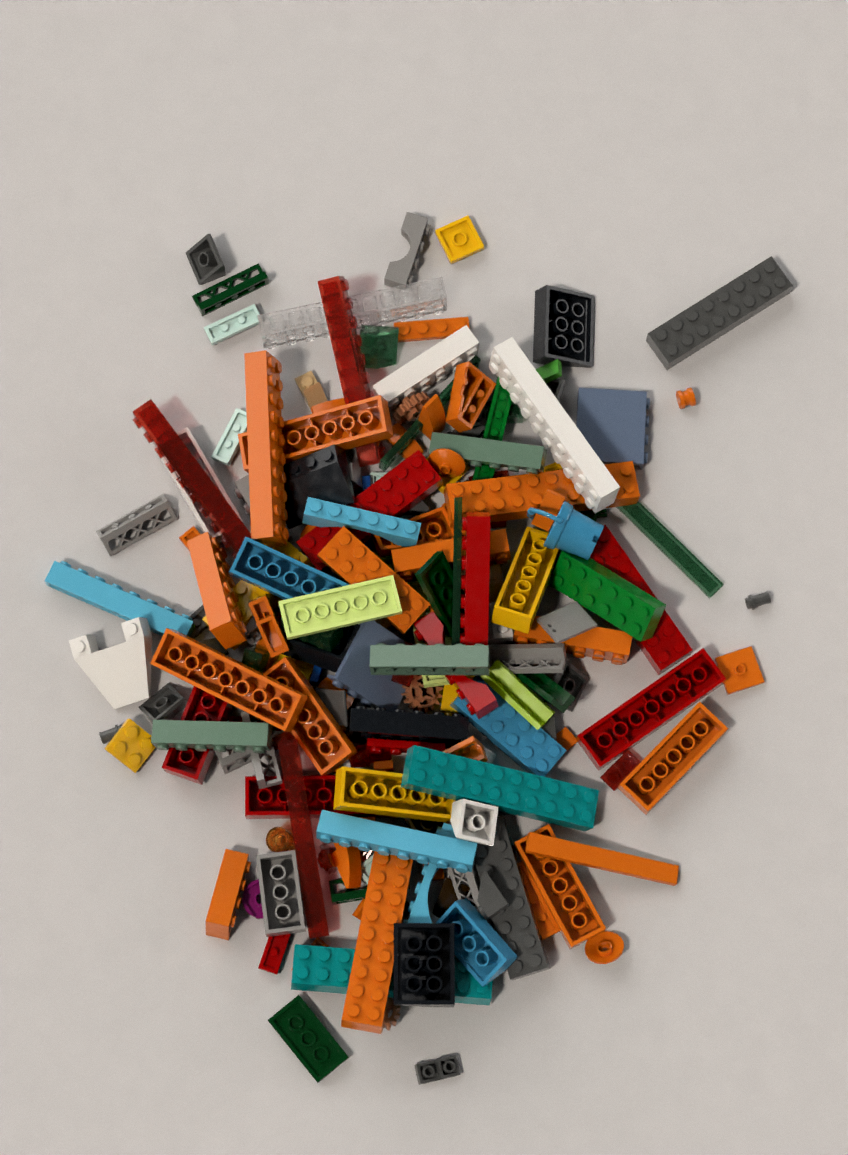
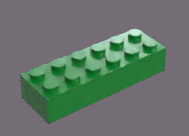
[548,551,666,642]

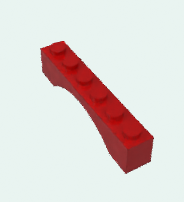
[413,611,499,719]

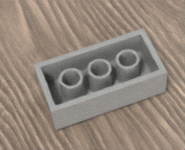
[256,850,306,937]

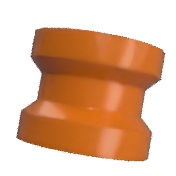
[676,387,696,409]

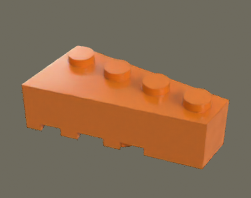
[372,506,458,557]
[205,849,251,940]

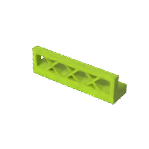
[480,660,555,730]

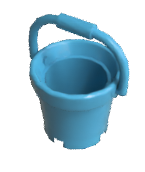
[527,501,604,560]

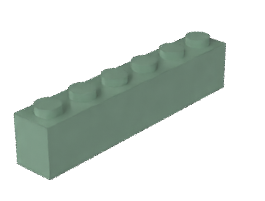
[429,432,547,475]
[369,643,490,675]
[151,720,273,753]

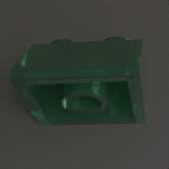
[358,324,399,369]

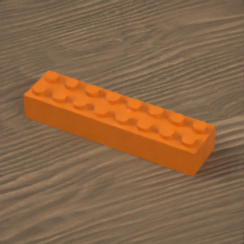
[238,395,394,473]
[150,628,308,732]

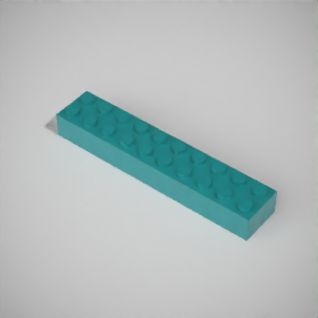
[401,745,599,832]
[291,944,493,1006]

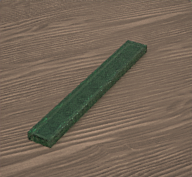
[379,355,481,471]
[452,497,462,645]
[616,501,724,599]

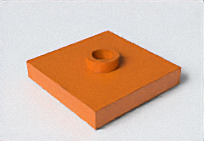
[714,646,764,695]

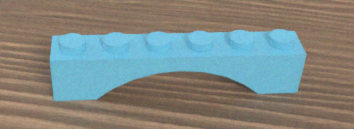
[302,497,421,547]
[403,823,462,923]

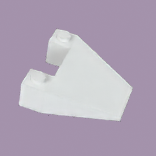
[69,617,152,709]

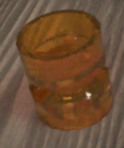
[266,827,300,852]

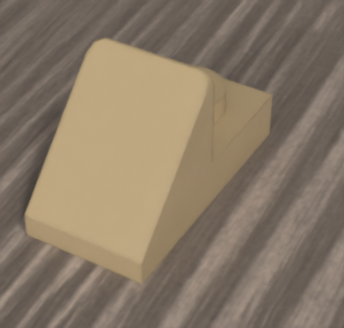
[295,371,327,412]

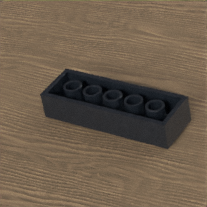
[347,706,469,749]

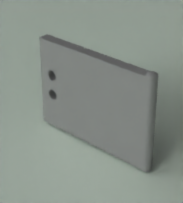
[537,601,598,644]

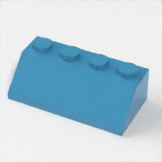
[436,898,518,987]

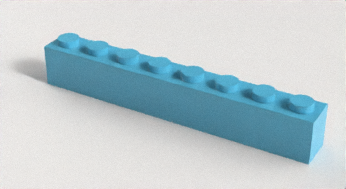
[45,561,195,637]
[316,810,477,873]

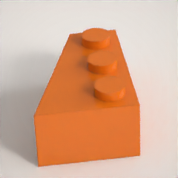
[445,361,496,433]

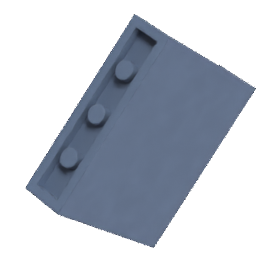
[576,388,650,469]
[327,620,411,711]

